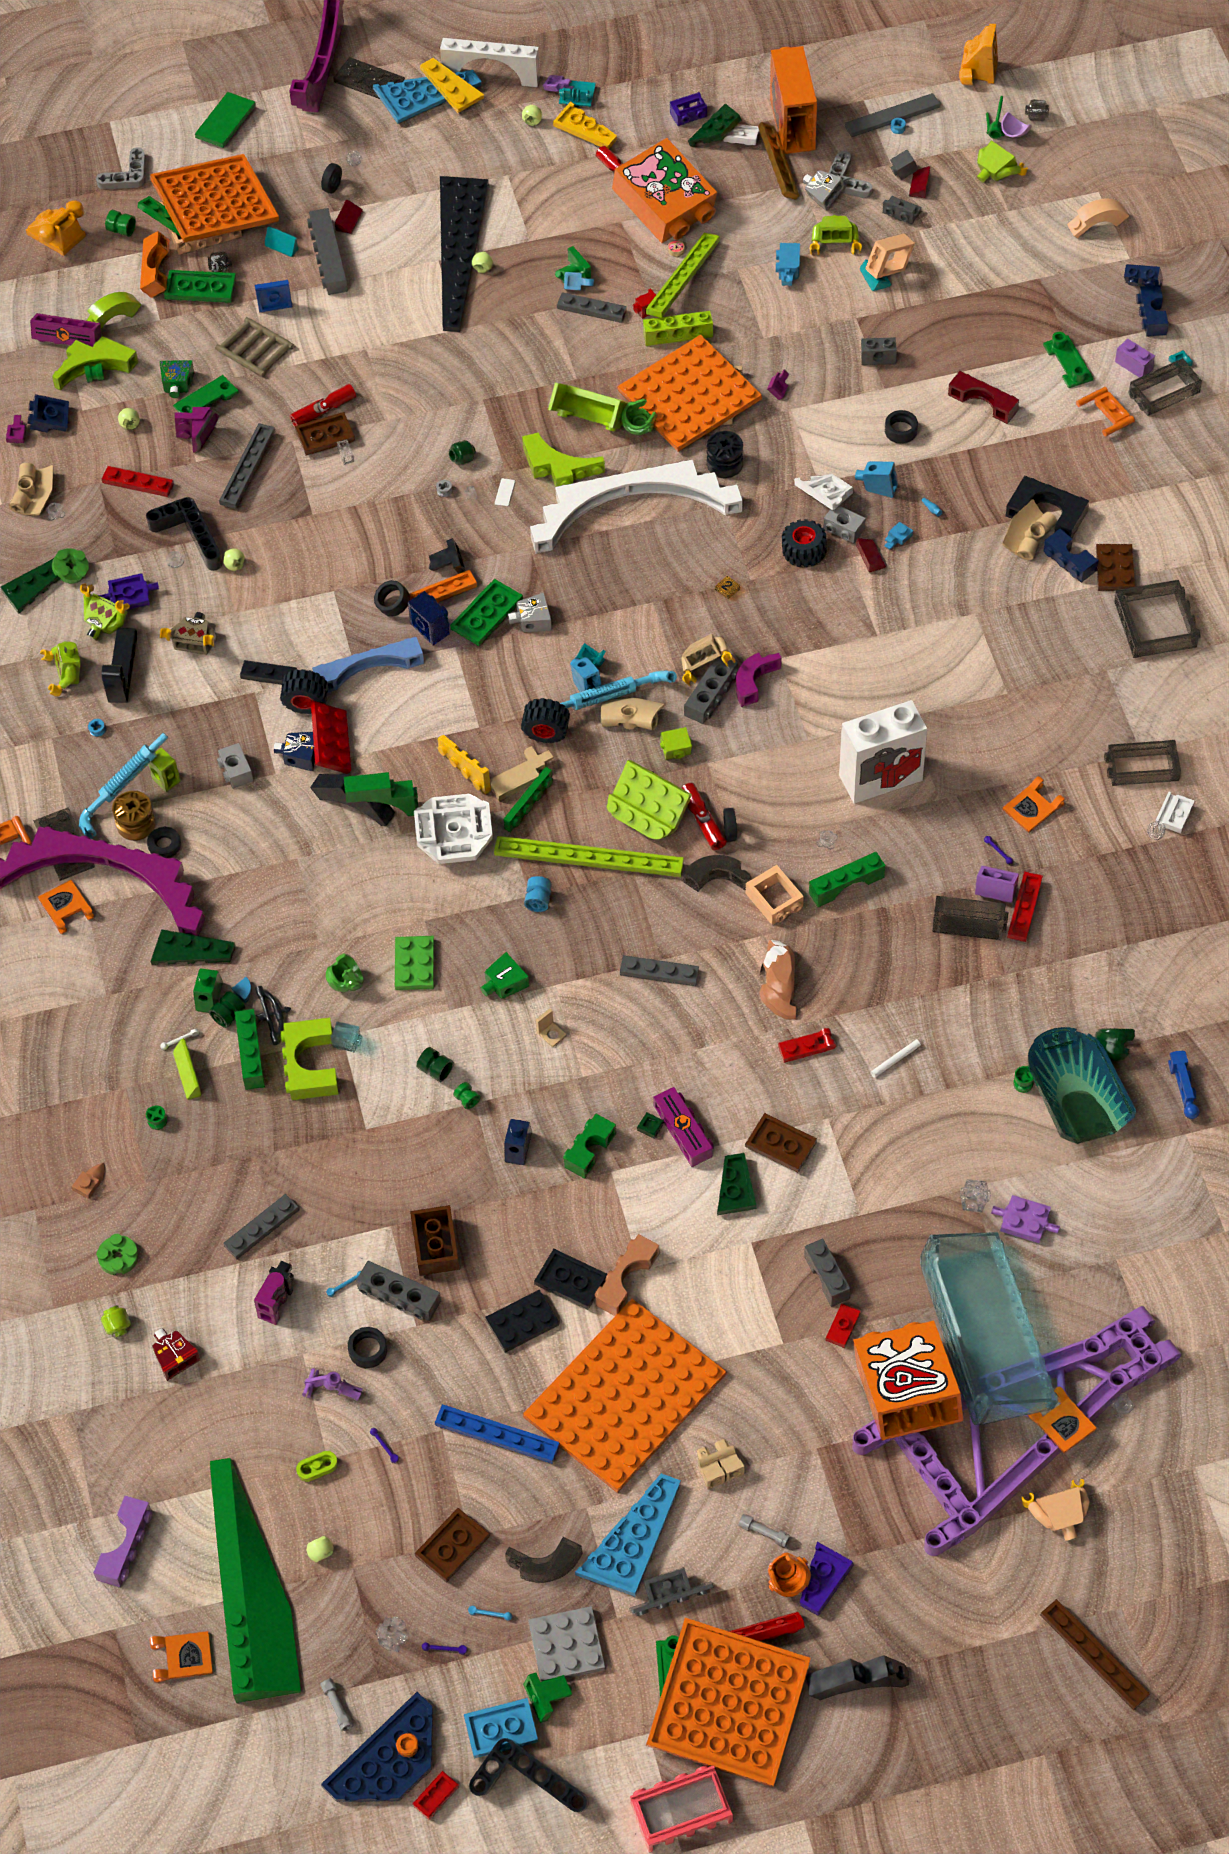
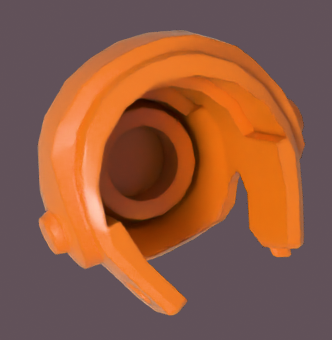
[768,1552,811,1597]

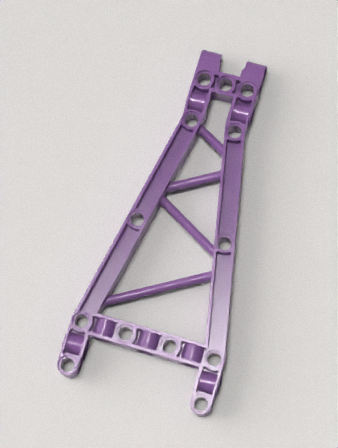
[852,1306,1182,1556]

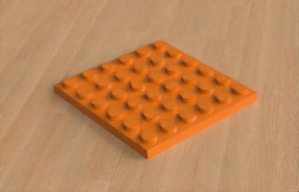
[150,154,279,243]
[617,335,762,452]
[646,1618,811,1787]

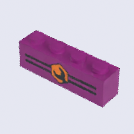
[30,313,101,347]
[653,1087,714,1167]

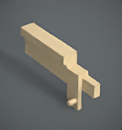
[490,746,553,801]

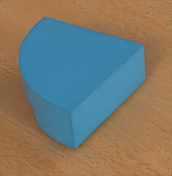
[232,977,251,1003]

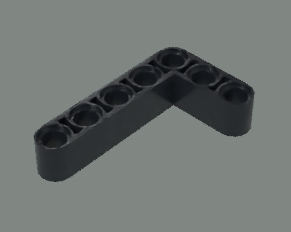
[146,497,222,571]
[102,628,137,703]
[469,1738,589,1812]

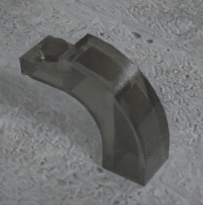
[683,855,752,892]
[505,1537,583,1583]

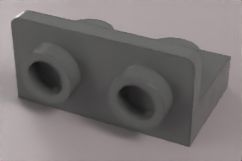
[882,196,921,225]

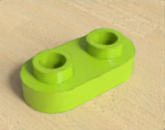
[296,1451,338,1482]

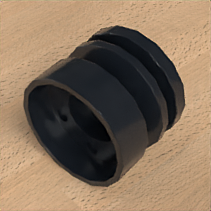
[706,431,743,478]

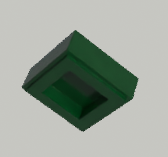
[637,1112,664,1139]

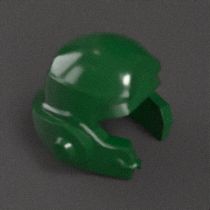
[1094,1028,1135,1061]

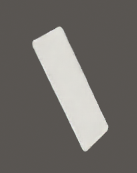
[495,478,515,506]

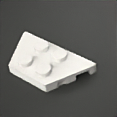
[794,474,853,510]

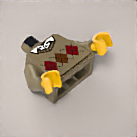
[160,612,217,655]

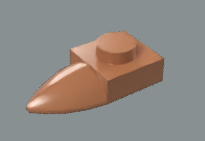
[71,1163,105,1199]

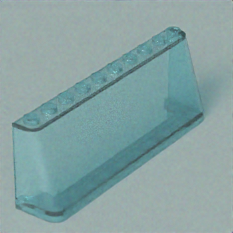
[920,1232,1058,1425]

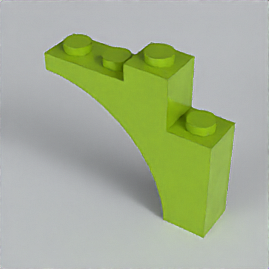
[52,336,138,390]
[522,432,605,487]

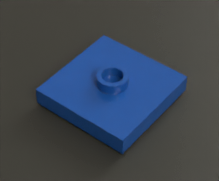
[255,280,293,313]

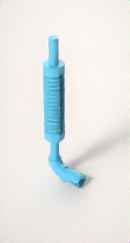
[560,670,677,711]
[79,733,169,839]

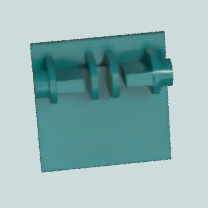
[559,80,596,107]

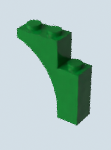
[344,772,418,816]

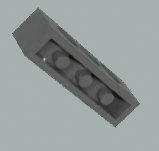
[684,655,738,724]
[356,1261,441,1321]

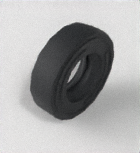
[321,163,342,194]
[723,808,737,842]
[147,826,181,858]

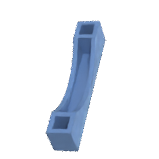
[312,637,424,693]

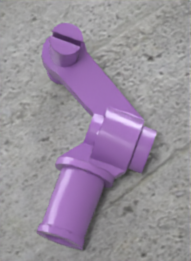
[302,1368,363,1401]

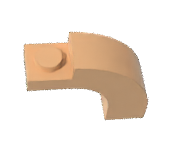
[1067,198,1129,238]

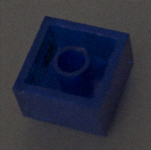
[408,591,450,646]

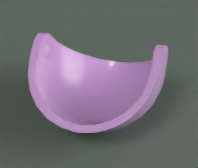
[1001,112,1032,138]

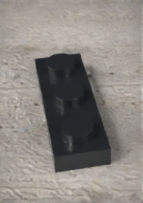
[240,660,297,685]

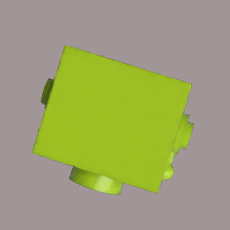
[660,727,692,760]

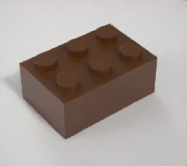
[410,1205,460,1276]

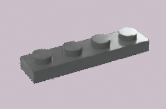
[557,292,627,323]
[620,955,699,986]
[223,1194,299,1260]

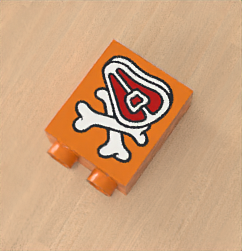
[853,1320,963,1441]

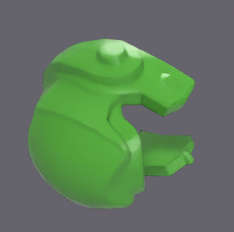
[621,399,657,435]
[326,953,364,992]

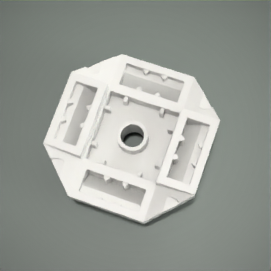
[414,794,493,864]

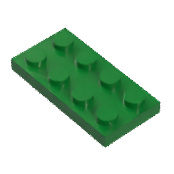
[164,270,236,303]
[450,578,523,646]

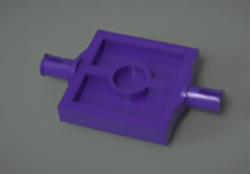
[98,573,159,610]

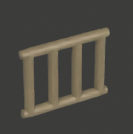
[215,317,295,377]

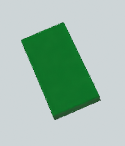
[195,92,256,148]

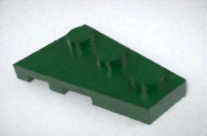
[717,1153,757,1216]

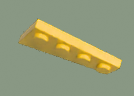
[420,58,484,113]
[553,101,617,149]
[437,735,491,795]

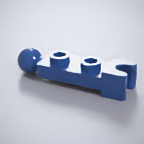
[1168,1051,1200,1119]

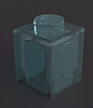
[331,1021,363,1053]

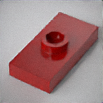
[825,1303,861,1348]
[412,1771,459,1820]

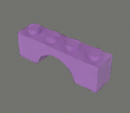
[93,1496,153,1587]

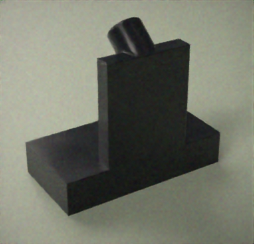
[429,538,466,574]

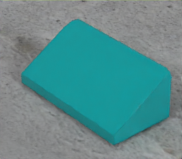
[265,226,299,257]
[859,259,891,291]

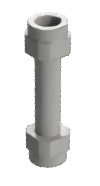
[738,1514,790,1547]
[320,1678,353,1731]

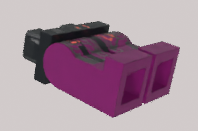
[254,1261,294,1325]

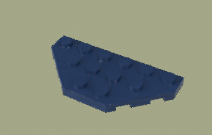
[321,1692,433,1802]

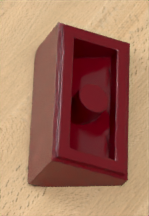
[909,166,930,198]
[335,199,363,234]
[856,538,886,573]

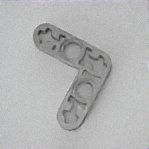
[96,147,145,189]
[828,151,872,198]

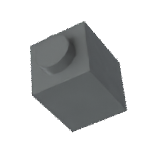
[890,150,918,180]

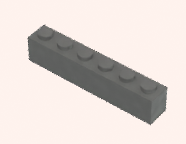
[307,208,348,295]

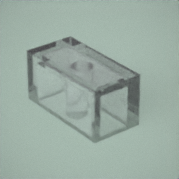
[337,439,354,465]

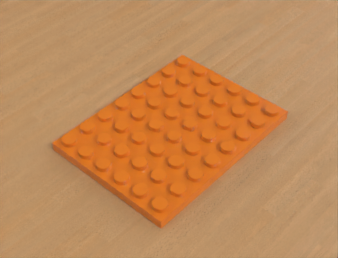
[523,1299,726,1493]

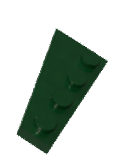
[0,558,72,614]
[150,929,236,965]

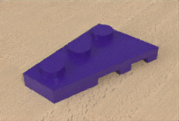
[800,1542,854,1616]

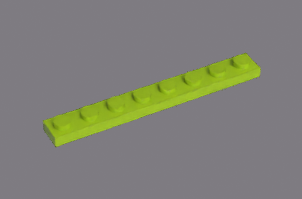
[646,232,720,318]

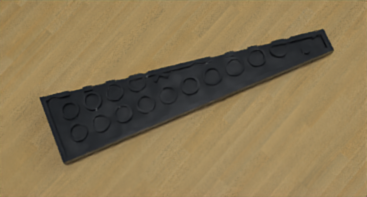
[440,176,489,332]

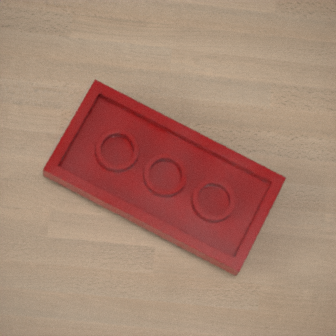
[311,701,351,774]

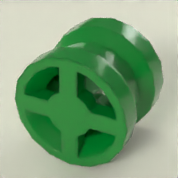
[146,1105,167,1130]

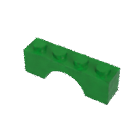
[809,852,886,907]
[235,1009,265,1090]

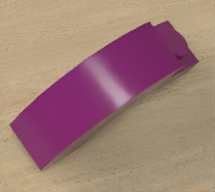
[736,653,782,707]

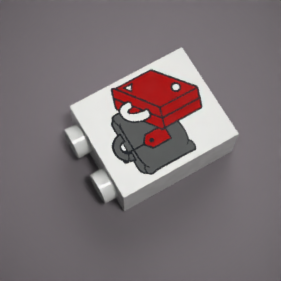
[839,700,927,804]

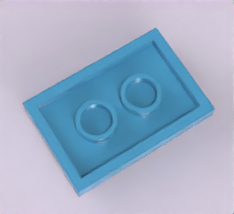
[464,1698,538,1759]

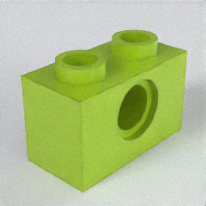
[149,747,181,792]

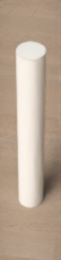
[871,1039,921,1078]

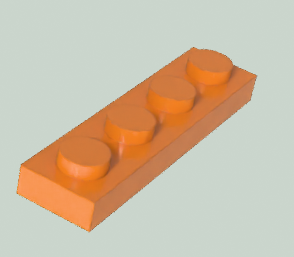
[408,570,477,613]

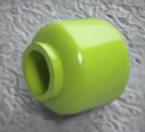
[101,1305,131,1338]

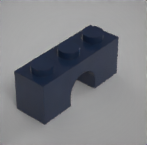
[1136,286,1169,337]
[1043,529,1098,583]

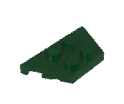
[688,104,742,146]

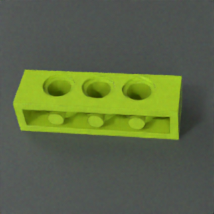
[643,311,713,346]

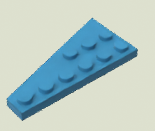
[373,70,481,124]
[575,1473,681,1597]

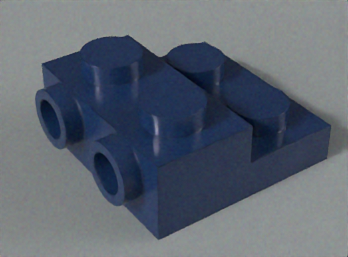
[1124,264,1163,287]
[27,394,69,433]

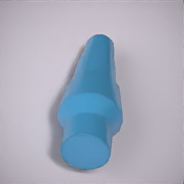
[922,498,942,516]

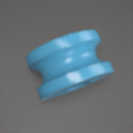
[891,118,906,134]
[88,719,106,737]

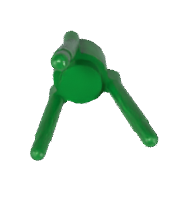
[986,96,1005,139]

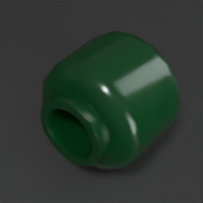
[448,440,476,465]

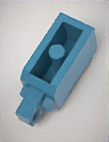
[776,243,800,286]

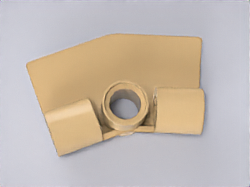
[9,463,53,516]
[1002,499,1057,560]
[601,698,665,730]

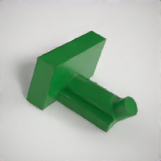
[555,246,591,283]
[523,1672,572,1723]

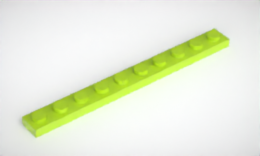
[494,836,684,877]

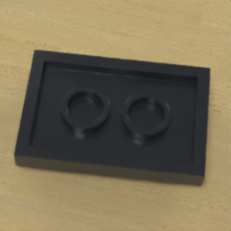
[534,1248,607,1310]
[485,1289,559,1353]

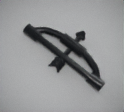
[255,986,291,1045]

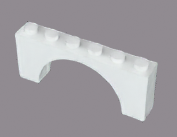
[440,38,540,87]

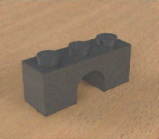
[804,1238,850,1307]

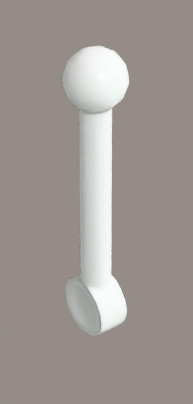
[160,1029,199,1050]

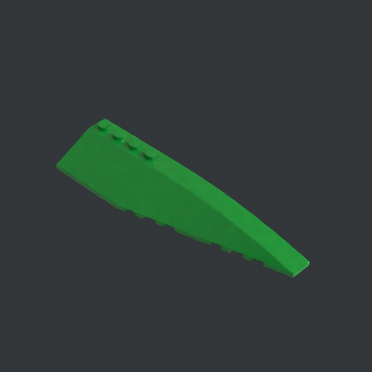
[210,1458,301,1703]

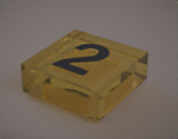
[715,576,740,599]

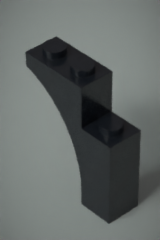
[310,774,395,826]
[806,1655,909,1700]

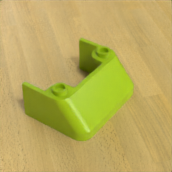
[548,382,629,432]

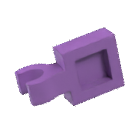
[543,75,574,92]

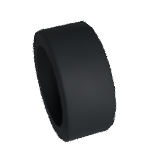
[884,410,918,444]
[374,580,410,617]
[347,1327,387,1368]

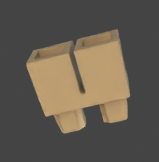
[697,1439,744,1490]

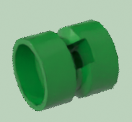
[105,209,136,237]

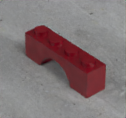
[948,371,1019,424]

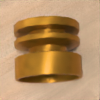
[112,791,156,841]

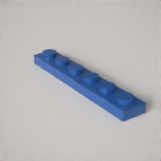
[435,1404,560,1464]

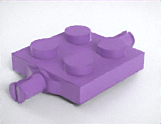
[991,1195,1060,1243]

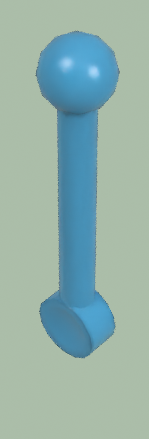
[326,1271,361,1297]
[468,1606,512,1621]

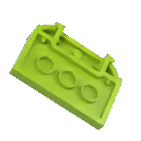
[607,760,692,839]

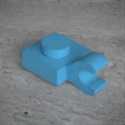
[564,272,594,290]
[884,522,913,550]

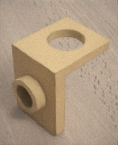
[536,1008,566,1047]

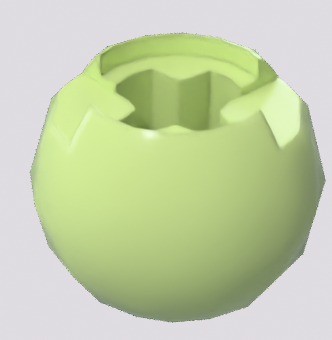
[522,105,542,126]
[472,252,493,273]
[118,408,140,430]
[223,548,245,571]
[306,1536,334,1562]

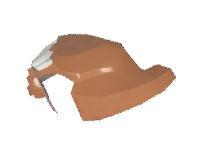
[759,940,796,1020]

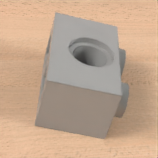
[823,506,865,543]
[217,743,253,789]

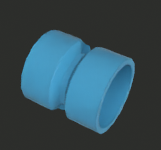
[524,876,552,912]

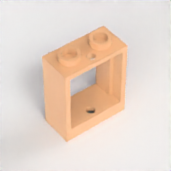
[865,234,915,279]
[746,865,804,925]

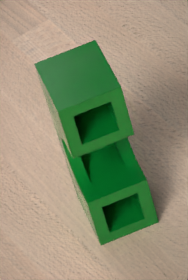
[563,1114,617,1179]

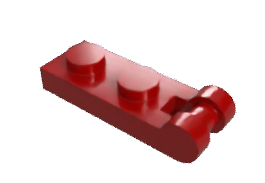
[778,1028,836,1063]

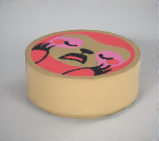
[668,240,685,257]

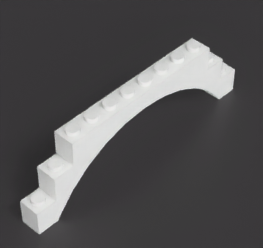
[530,460,742,554]

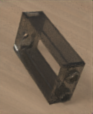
[1128,358,1202,416]
[1104,740,1181,786]
[932,896,1009,940]

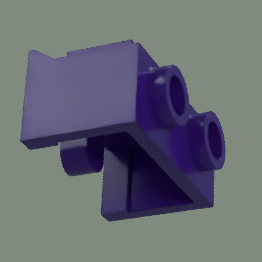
[670,92,707,126]

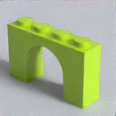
[281,1017,339,1100]

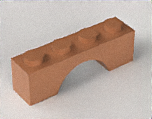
[595,1234,660,1316]

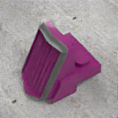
[175,407,219,453]

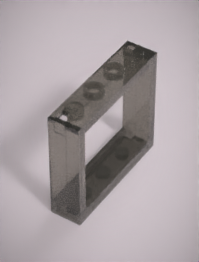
[1114,580,1201,658]

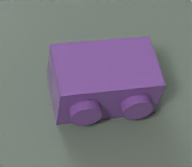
[1115,339,1155,379]
[975,866,1019,903]

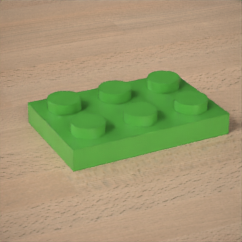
[395,936,434,990]

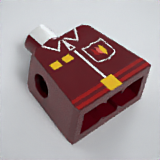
[152,1329,200,1381]

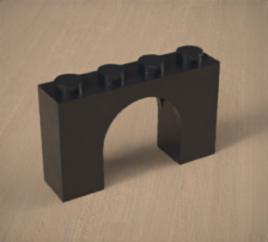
[1005,475,1089,538]

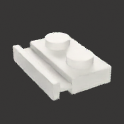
[723,124,759,145]
[1155,792,1194,833]

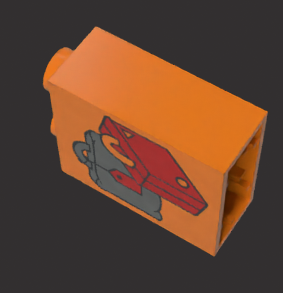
[770,46,817,154]

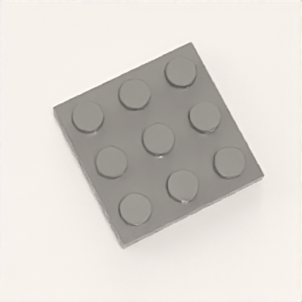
[528,1606,605,1682]

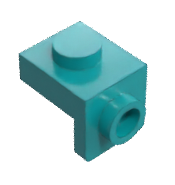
[574,643,606,668]

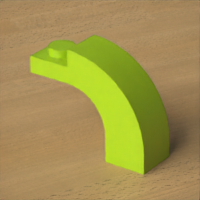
[86,292,142,329]

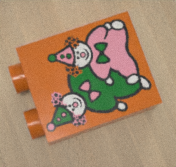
[612,138,717,243]

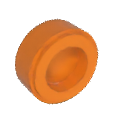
[396,1733,419,1757]

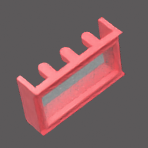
[630,1766,733,1852]

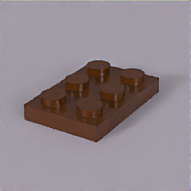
[295,412,355,456]
[1096,544,1135,591]
[745,1113,817,1173]
[415,1508,490,1583]

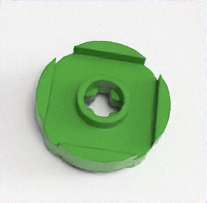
[52,548,89,584]
[96,1234,138,1275]

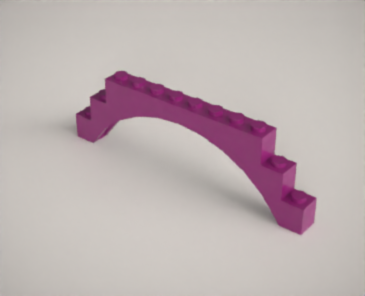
[289,0,344,112]
[0,826,205,936]

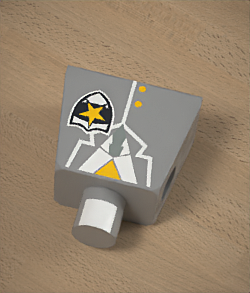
[803,170,845,211]
[508,593,552,632]

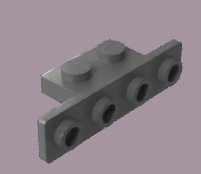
[629,1567,714,1616]

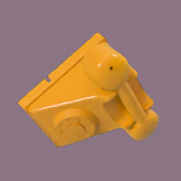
[959,24,998,85]
[26,200,86,256]

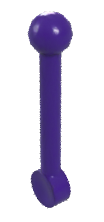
[984,836,1013,865]
[370,1428,399,1463]
[422,1642,467,1655]

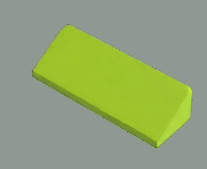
[173,1038,202,1100]

